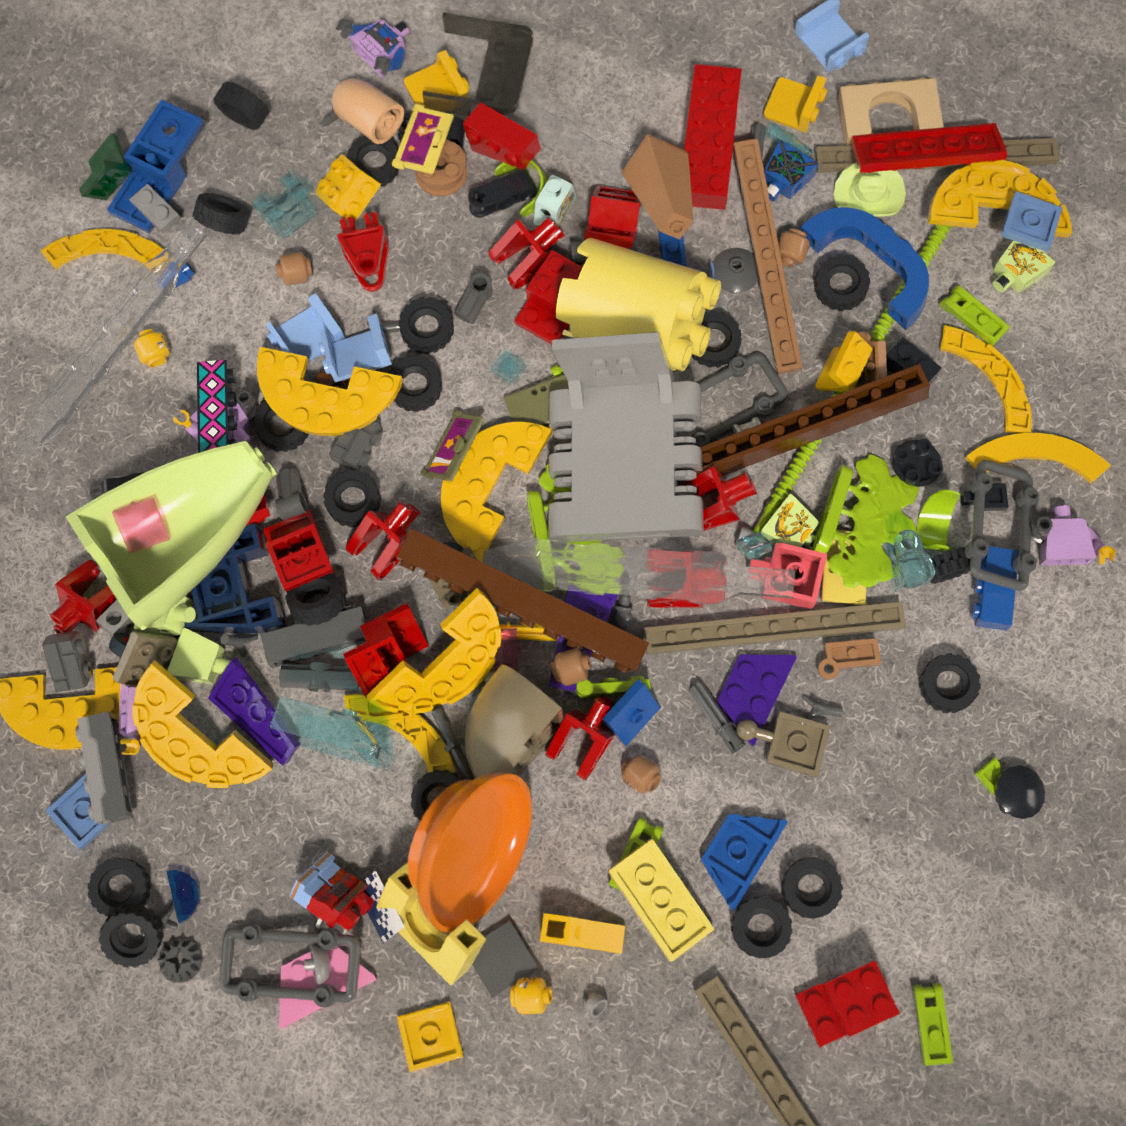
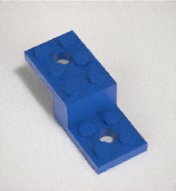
[107,99,204,234]

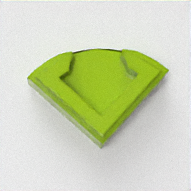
[974,757,1002,795]

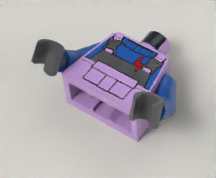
[336,19,409,78]

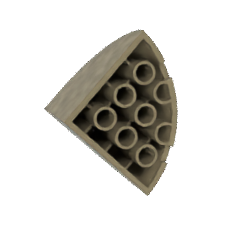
[464,664,563,779]

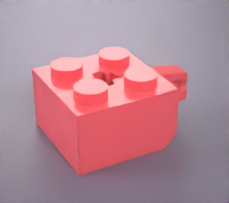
[748,543,827,610]

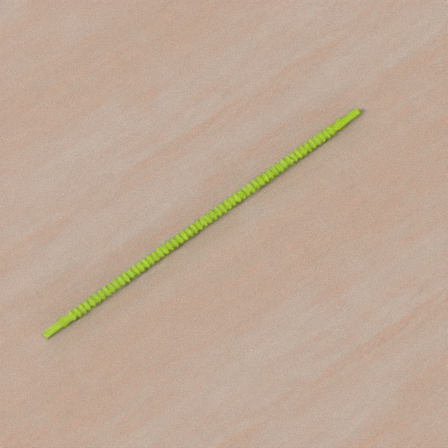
[753,225,953,536]

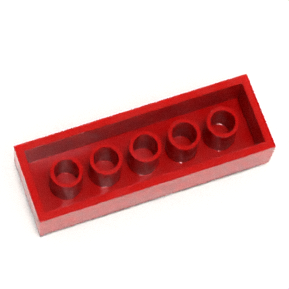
[684,64,742,210]

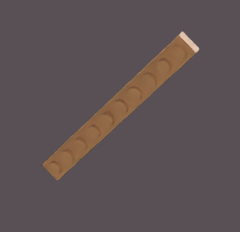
[733,138,803,375]

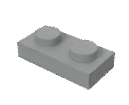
[129,184,181,234]

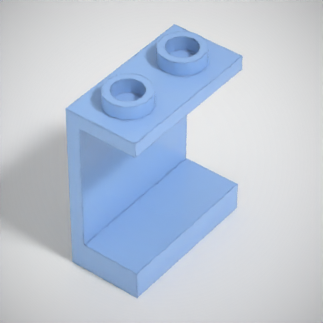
[795,0,869,72]
[266,293,345,363]
[319,314,392,383]

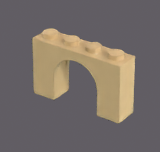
[838,78,944,146]

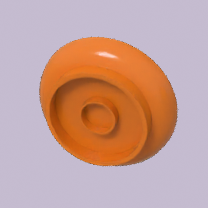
[408,772,532,933]

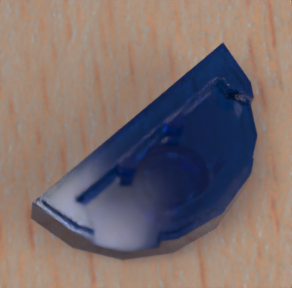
[166,870,201,924]

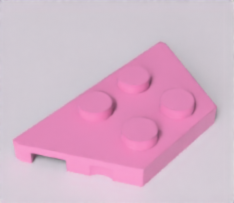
[279,947,377,1029]

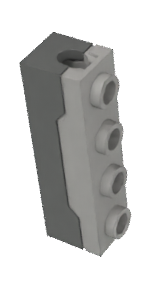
[76,711,134,825]

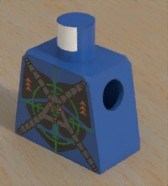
[764,140,819,202]

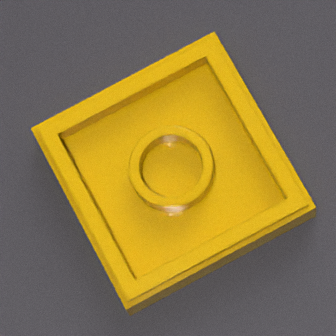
[397,1002,464,1072]

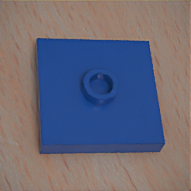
[603,680,660,746]

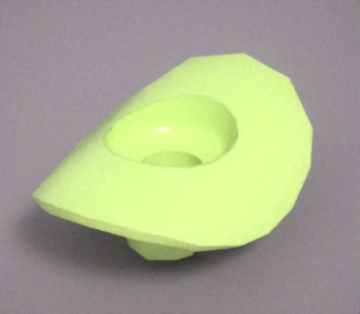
[833,163,906,217]

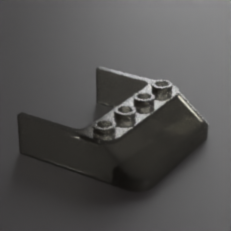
[422,12,534,118]

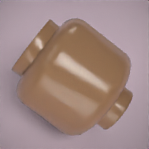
[778,229,810,267]
[275,252,312,285]
[551,648,592,686]
[621,754,662,794]

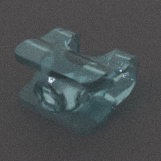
[252,173,318,238]
[887,530,935,593]

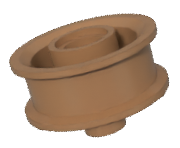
[415,139,467,196]

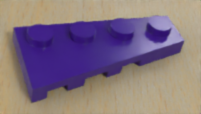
[548,584,619,692]
[208,658,300,766]

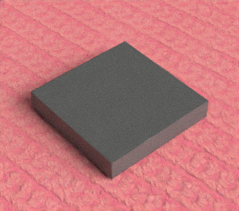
[472,921,539,998]

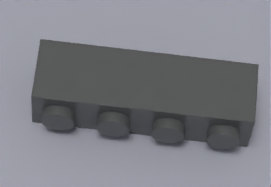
[260,605,367,669]

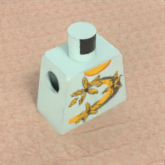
[534,175,576,226]

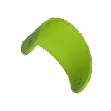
[494,161,549,217]
[916,490,961,552]

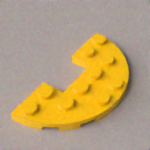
[928,160,1072,238]
[257,347,403,436]
[441,422,553,562]
[366,587,501,714]
[132,660,274,788]
[0,667,120,750]

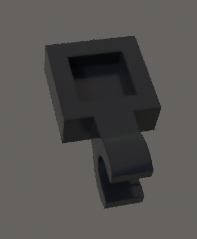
[960,483,1009,511]

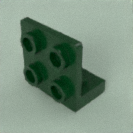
[79,133,130,200]

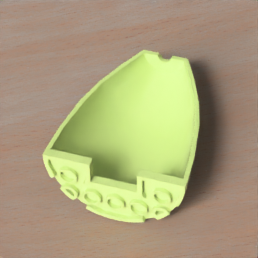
[66,441,277,630]

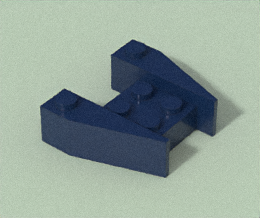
[184,524,286,634]

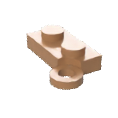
[858,331,887,385]
[818,638,881,680]

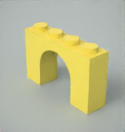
[376,862,486,985]

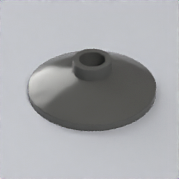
[713,248,759,293]

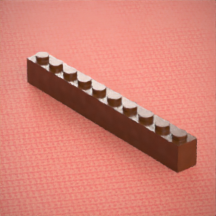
[687,364,930,481]
[397,529,649,674]

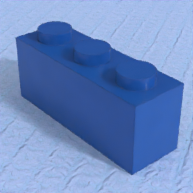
[972,546,1019,631]

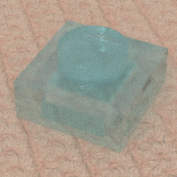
[491,351,526,386]
[736,532,772,560]

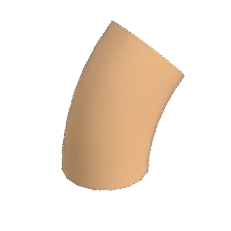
[332,78,404,144]

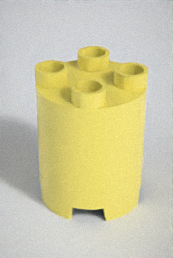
[556,238,721,371]

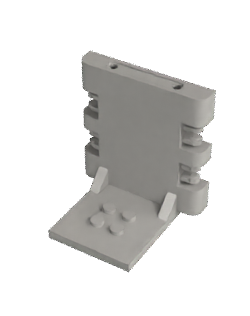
[548,332,704,543]

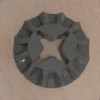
[158,938,202,983]

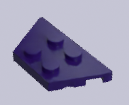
[717,655,797,747]

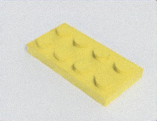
[607,839,714,962]

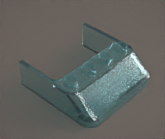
[270,696,392,770]

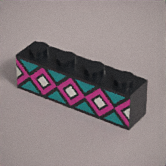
[197,360,237,453]

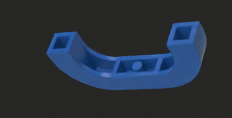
[801,207,929,330]

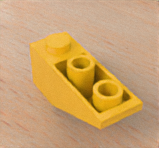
[540,913,625,954]

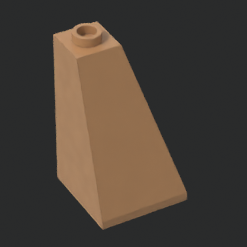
[622,134,693,240]

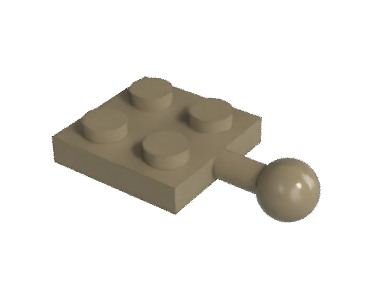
[736,711,830,778]

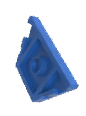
[701,814,788,911]

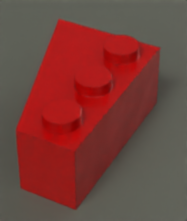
[463,102,541,170]

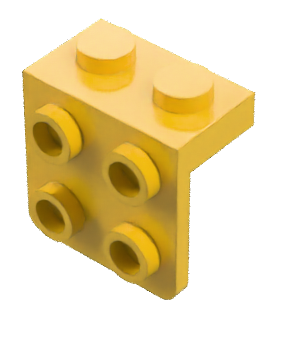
[404,50,469,113]
[763,76,828,133]
[315,155,381,222]
[815,331,873,391]

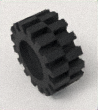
[923,547,970,584]

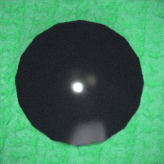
[892,438,943,487]
[996,765,1045,819]

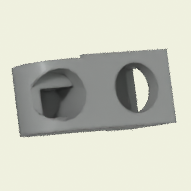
[96,600,133,637]

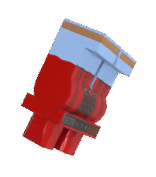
[289,851,374,931]

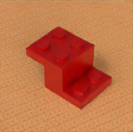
[584,185,642,249]
[514,250,583,345]
[263,510,334,592]
[343,603,429,698]
[795,960,900,1048]

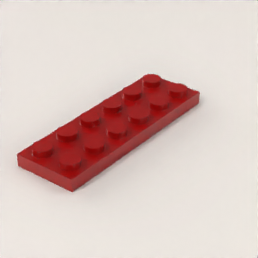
[851,123,1007,173]

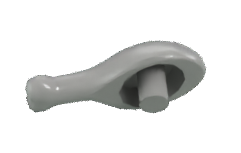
[304,925,330,984]

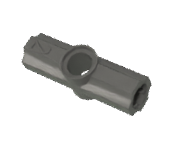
[279,662,359,692]

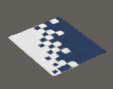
[363,871,405,943]

